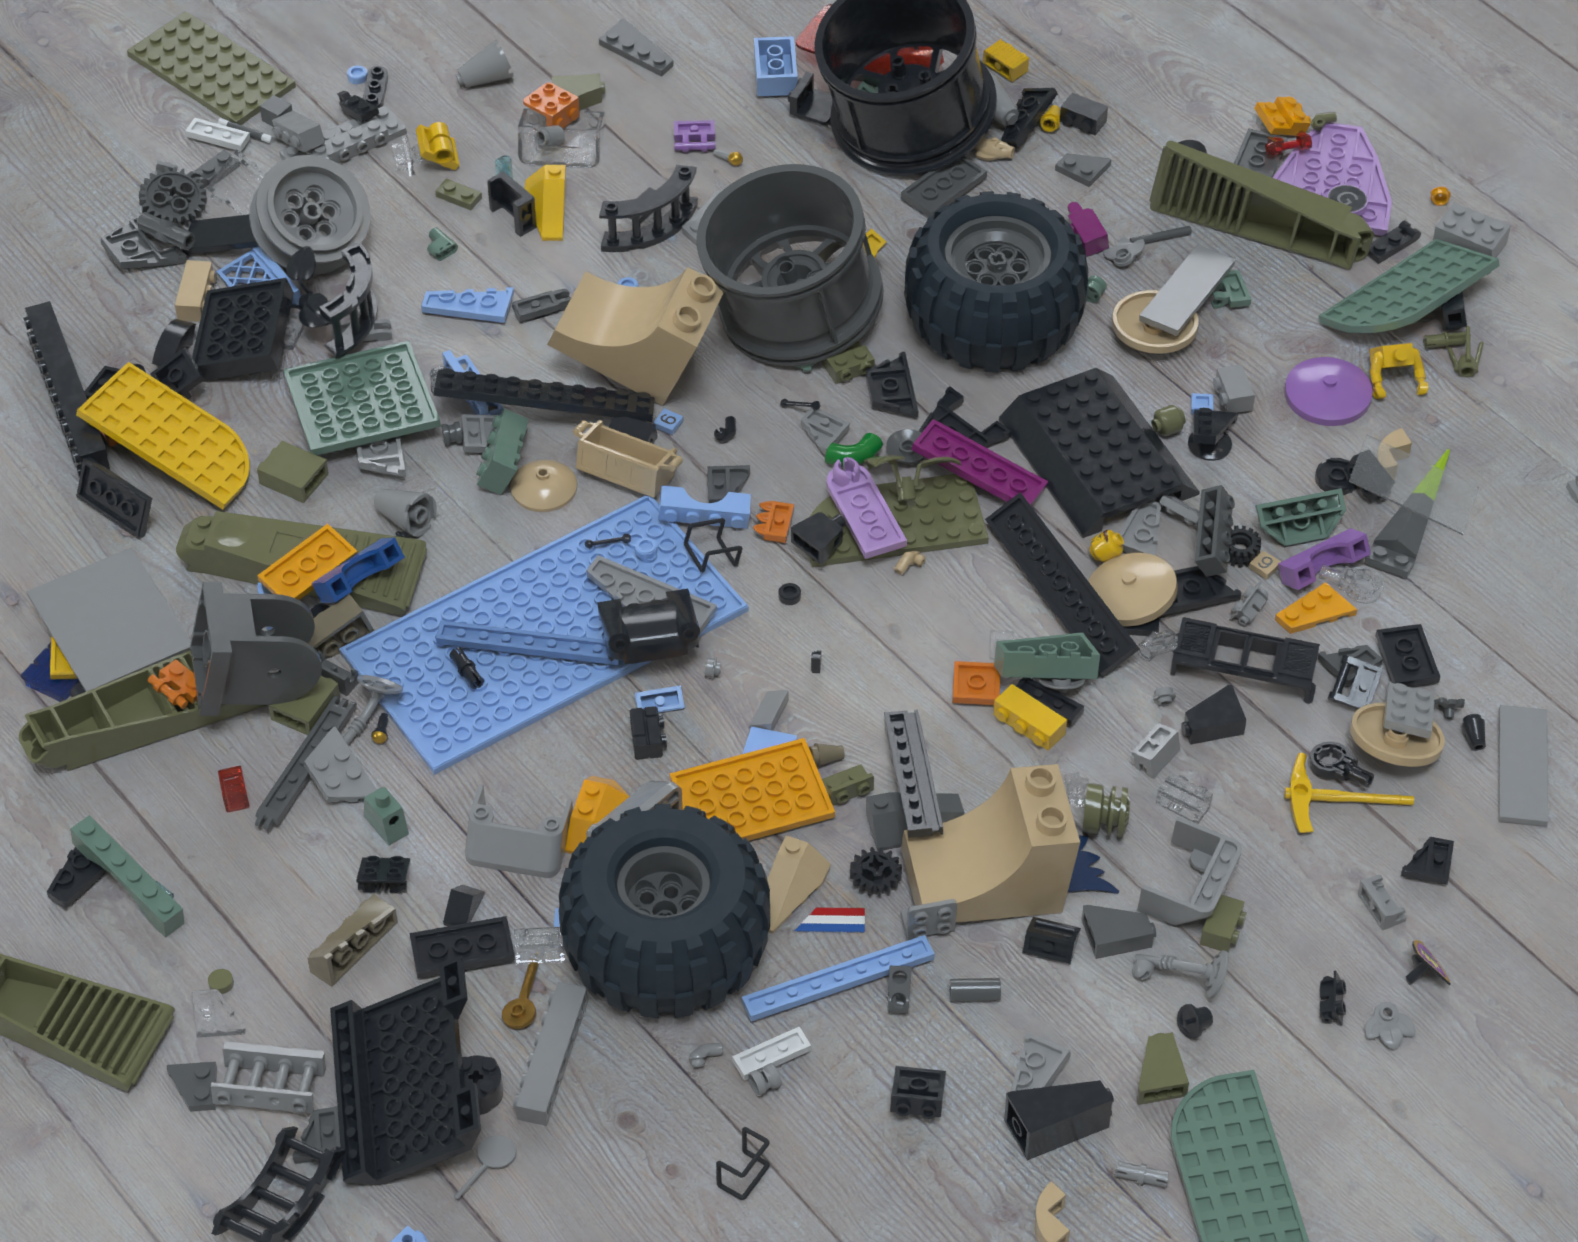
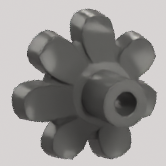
[1434,697,1465,719]

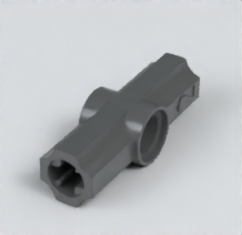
[137,212,196,251]

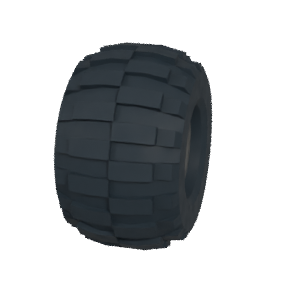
[904,191,1088,373]
[558,804,771,1018]

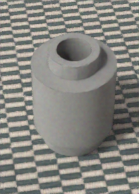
[534,125,565,148]

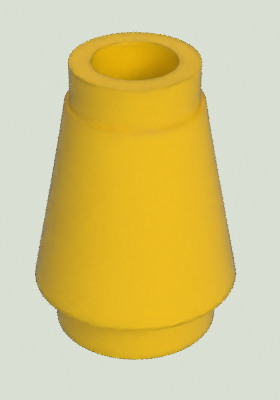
[1040,105,1060,132]

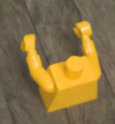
[1369,343,1429,399]

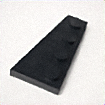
[1001,88,1058,148]

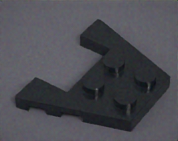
[919,386,1011,447]

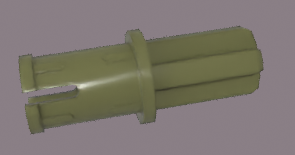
[1423,332,1466,349]

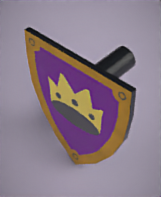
[1405,940,1451,985]

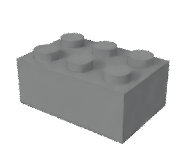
[1433,202,1511,258]

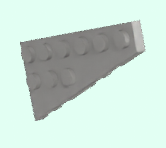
[586,555,717,657]

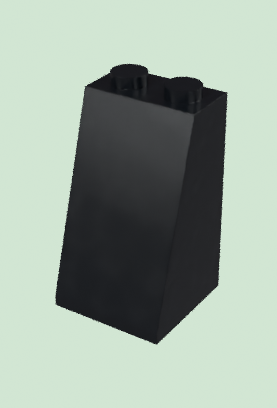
[1004,1080,1114,1160]

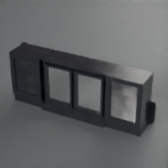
[1170,617,1320,704]

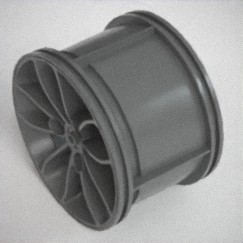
[696,164,884,366]

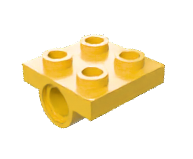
[416,122,460,171]

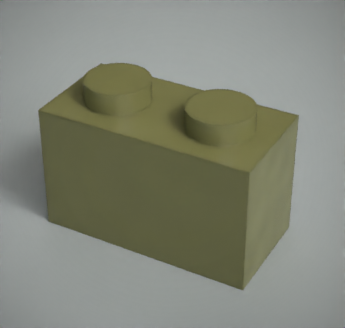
[1200,895,1247,953]

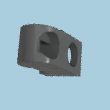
[888,965,912,1013]

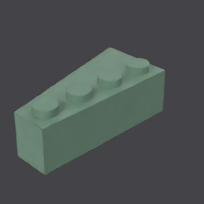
[476,408,528,495]
[994,632,1100,679]

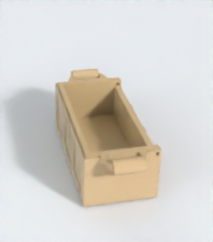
[573,420,683,498]

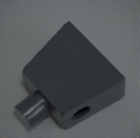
[791,512,846,565]

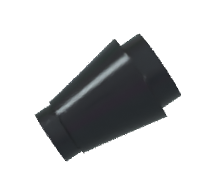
[1461,714,1486,751]

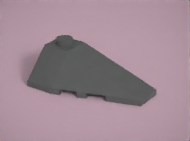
[866,792,964,851]

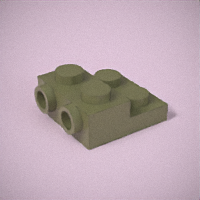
[821,341,875,384]

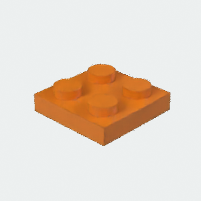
[952,661,1000,705]

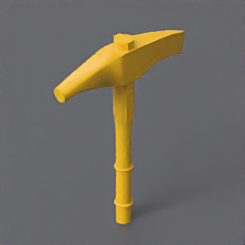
[1284,753,1414,833]

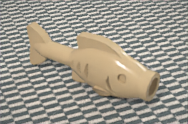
[974,137,1015,161]

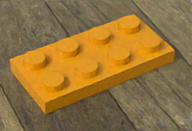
[257,523,358,600]

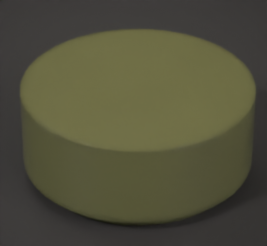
[208,969,234,994]

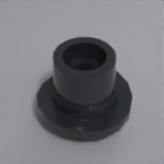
[1177,1004,1213,1038]

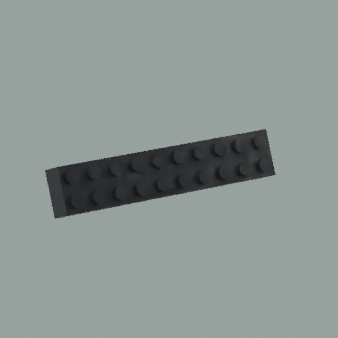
[23,301,110,478]

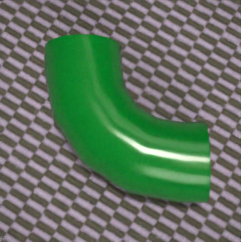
[825,433,883,467]

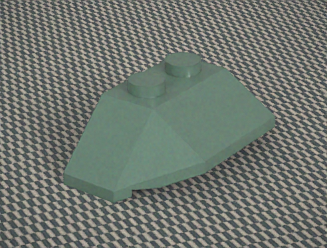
[1255,488,1346,546]

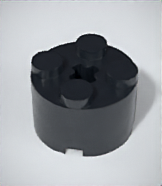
[462,1055,503,1115]

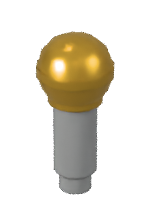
[713,149,743,166]

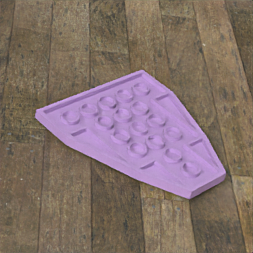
[1273,123,1392,236]

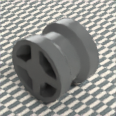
[441,421,463,446]

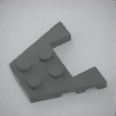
[101,212,187,269]

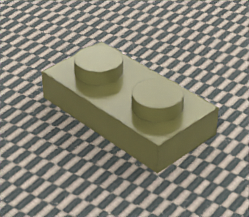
[435,178,482,211]

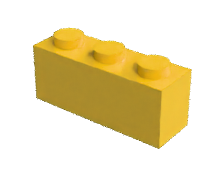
[993,684,1067,751]

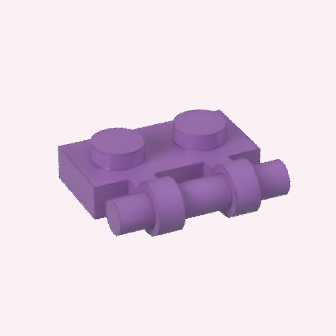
[674,120,715,153]

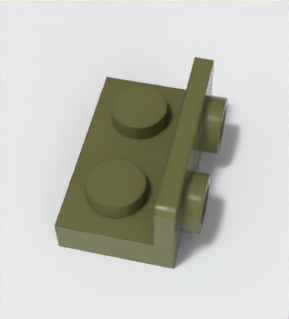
[822,764,874,806]

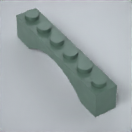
[70,815,185,938]

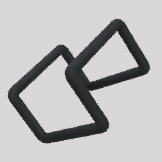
[684,518,743,573]
[716,1127,770,1200]

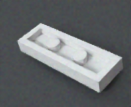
[185,118,250,151]
[732,1027,811,1081]

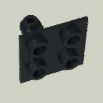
[356,856,410,893]

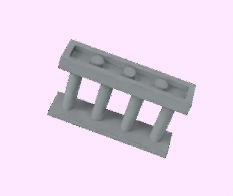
[211,1042,326,1113]

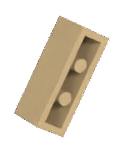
[175,260,217,322]

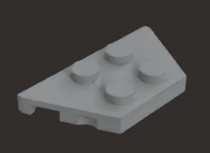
[357,436,406,477]
[304,726,377,802]

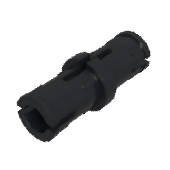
[449,647,484,689]

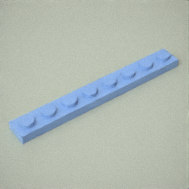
[742,935,935,1022]

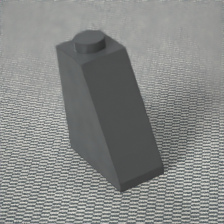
[1082,905,1156,959]

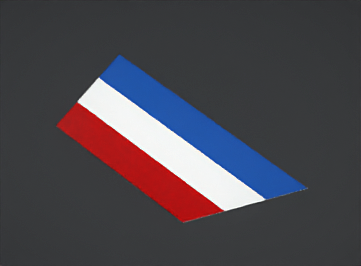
[795,907,865,932]

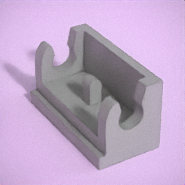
[1132,723,1180,779]
[1358,875,1407,931]

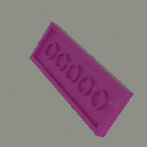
[911,419,1048,506]

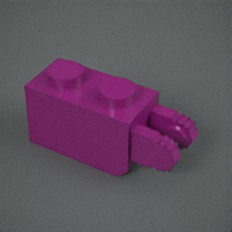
[1067,202,1109,257]

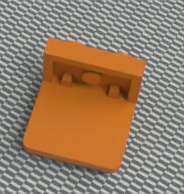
[523,82,580,129]

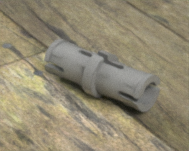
[1115,1160,1169,1188]

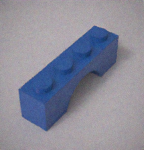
[312,537,405,603]

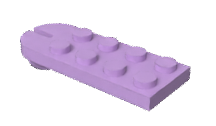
[827,457,907,559]

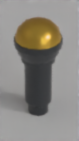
[371,713,388,744]

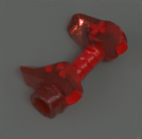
[1265,131,1312,156]

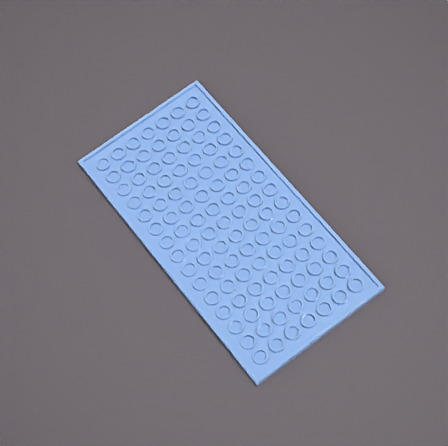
[339,495,749,775]

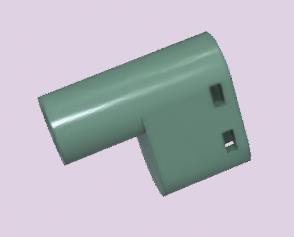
[427,227,458,261]

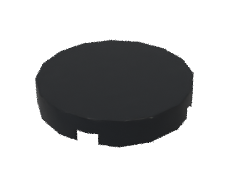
[1315,458,1357,495]

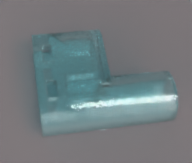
[495,155,513,179]

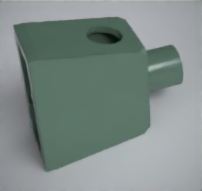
[364,787,409,846]

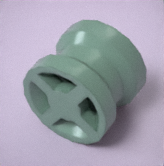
[1086,276,1107,303]

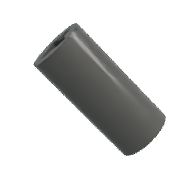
[950,978,1001,1001]

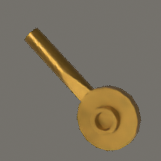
[502,960,539,1029]

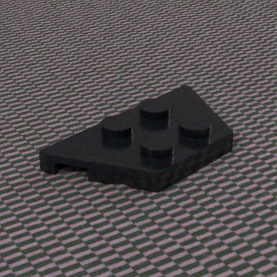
[866,352,919,418]
[1162,566,1242,615]

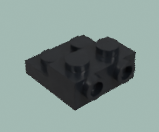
[150,348,205,400]
[890,1066,946,1119]

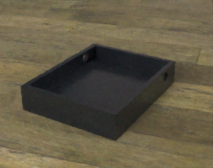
[192,278,294,381]

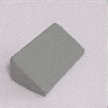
[749,690,789,731]

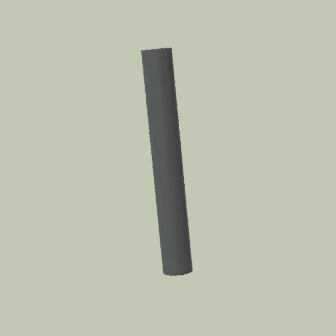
[1130,226,1192,243]

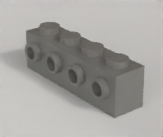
[1194,485,1235,577]

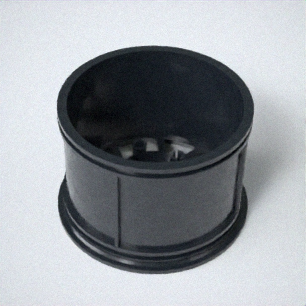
[814,0,997,176]

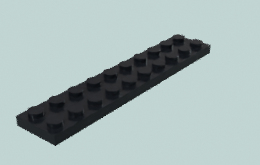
[433,368,655,422]
[985,492,1140,677]

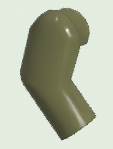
[1311,112,1337,130]

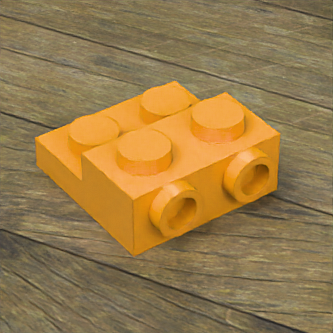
[1254,96,1311,136]

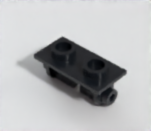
[1319,970,1347,1026]

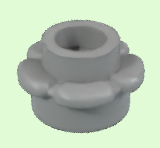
[705,657,721,680]
[1153,687,1176,706]

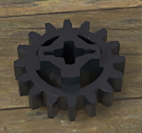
[850,847,902,896]

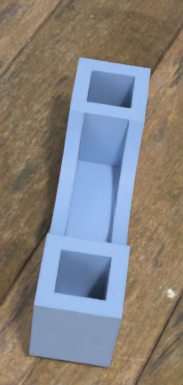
[658,486,751,529]

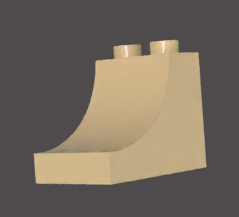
[547,267,724,406]
[901,764,1080,923]

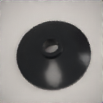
[1188,432,1232,461]

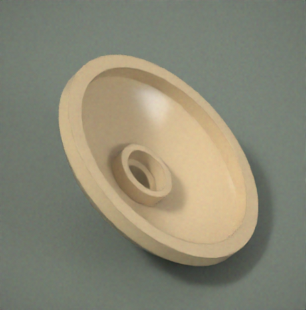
[510,460,577,512]

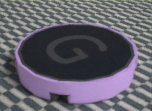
[1326,184,1368,216]

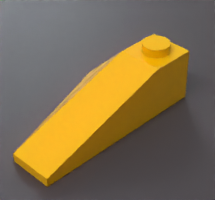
[525,165,567,241]

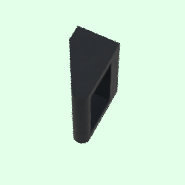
[1022,916,1081,964]

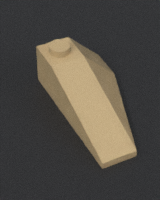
[767,836,831,934]

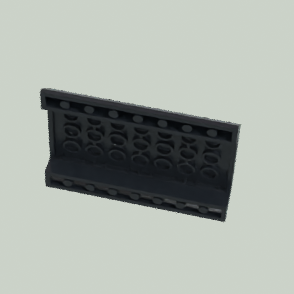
[998,368,1200,539]

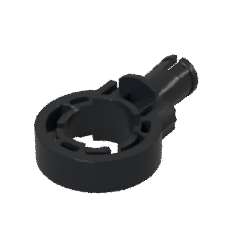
[1310,742,1374,788]

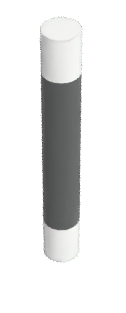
[218,118,274,144]

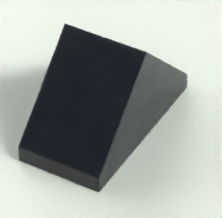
[443,885,485,926]

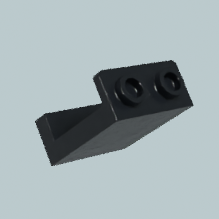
[487,171,537,237]

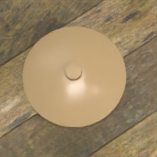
[1112,290,1198,354]
[1088,553,1178,626]
[1350,703,1445,767]

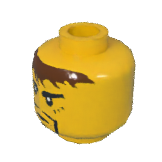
[1089,529,1124,562]

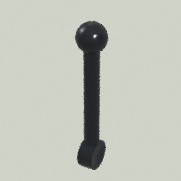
[780,399,821,410]
[585,534,631,549]

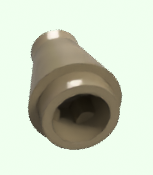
[809,743,845,767]

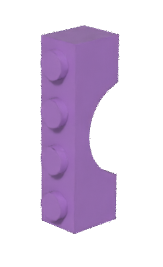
[1278,528,1371,590]

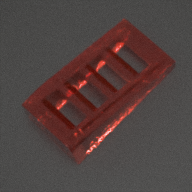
[218,765,250,812]

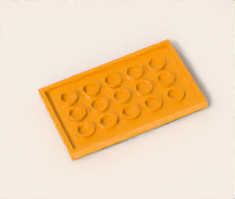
[669,738,835,841]

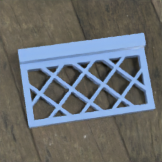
[217,247,301,305]

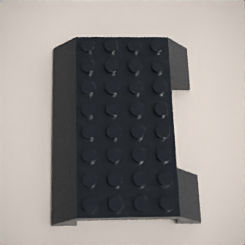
[330,956,481,1185]

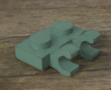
[1211,270,1252,309]

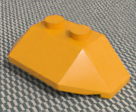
[565,776,630,854]

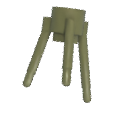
[1448,326,1484,377]

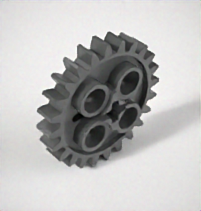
[139,167,207,227]

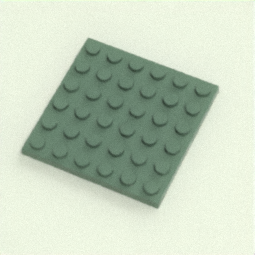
[283,341,441,455]

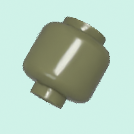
[1151,405,1186,436]

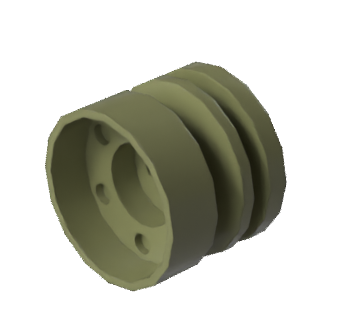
[1082,783,1131,838]

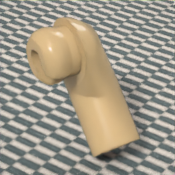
[894,551,926,575]

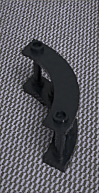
[599,165,698,252]
[319,242,378,358]
[211,1126,346,1242]

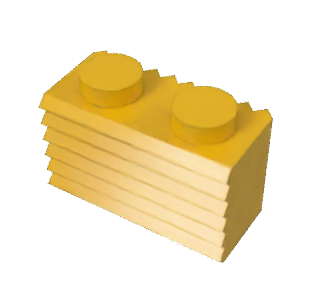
[983,39,1029,82]

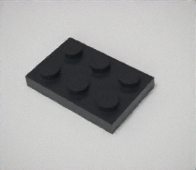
[1375,624,1440,687]

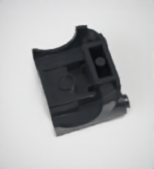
[597,588,700,664]

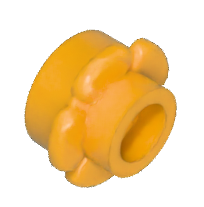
[1430,186,1451,206]

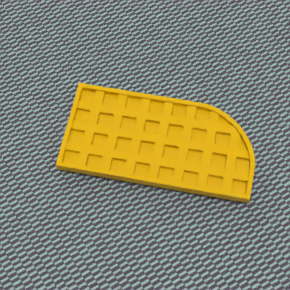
[76,362,249,510]

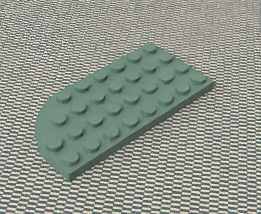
[1319,239,1500,333]
[1170,1070,1309,1242]

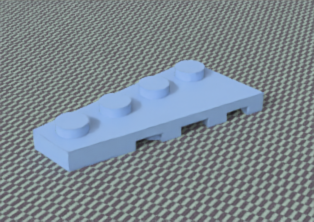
[421,287,514,323]

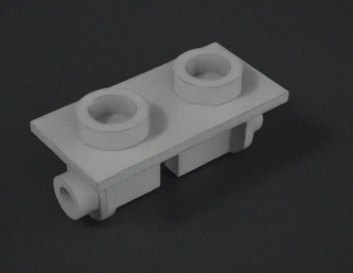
[1229,581,1268,626]

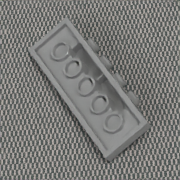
[279,105,407,164]

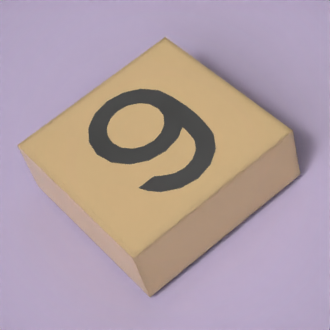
[1249,551,1281,579]

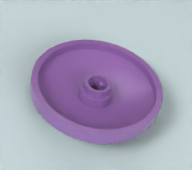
[1285,357,1373,426]

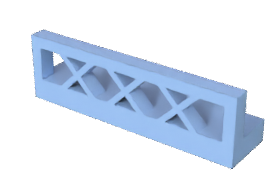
[442,350,504,415]

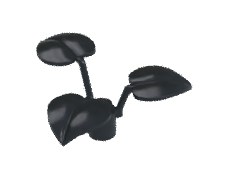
[287,246,330,328]

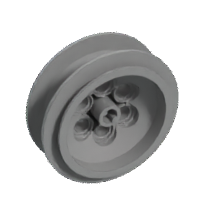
[249,155,370,275]

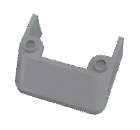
[586,780,683,839]
[465,784,573,878]
[1137,817,1242,925]

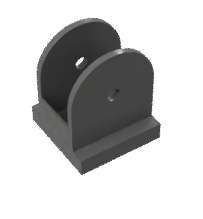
[190,582,322,716]

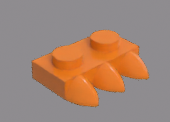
[753,501,794,543]

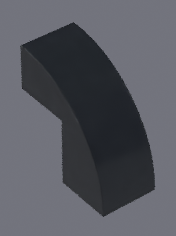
[152,319,196,366]

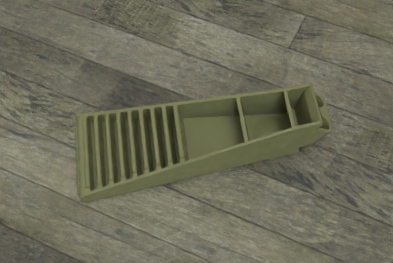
[1149,141,1374,270]
[176,511,427,616]
[19,650,266,771]
[0,954,175,1091]

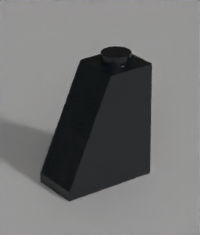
[1181,684,1246,745]

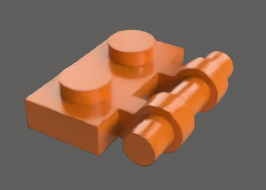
[148,659,197,709]

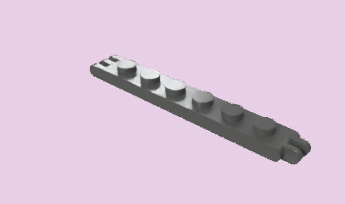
[255,695,357,831]

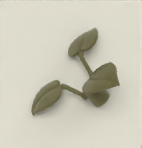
[864,455,961,501]

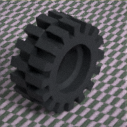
[1228,525,1261,568]

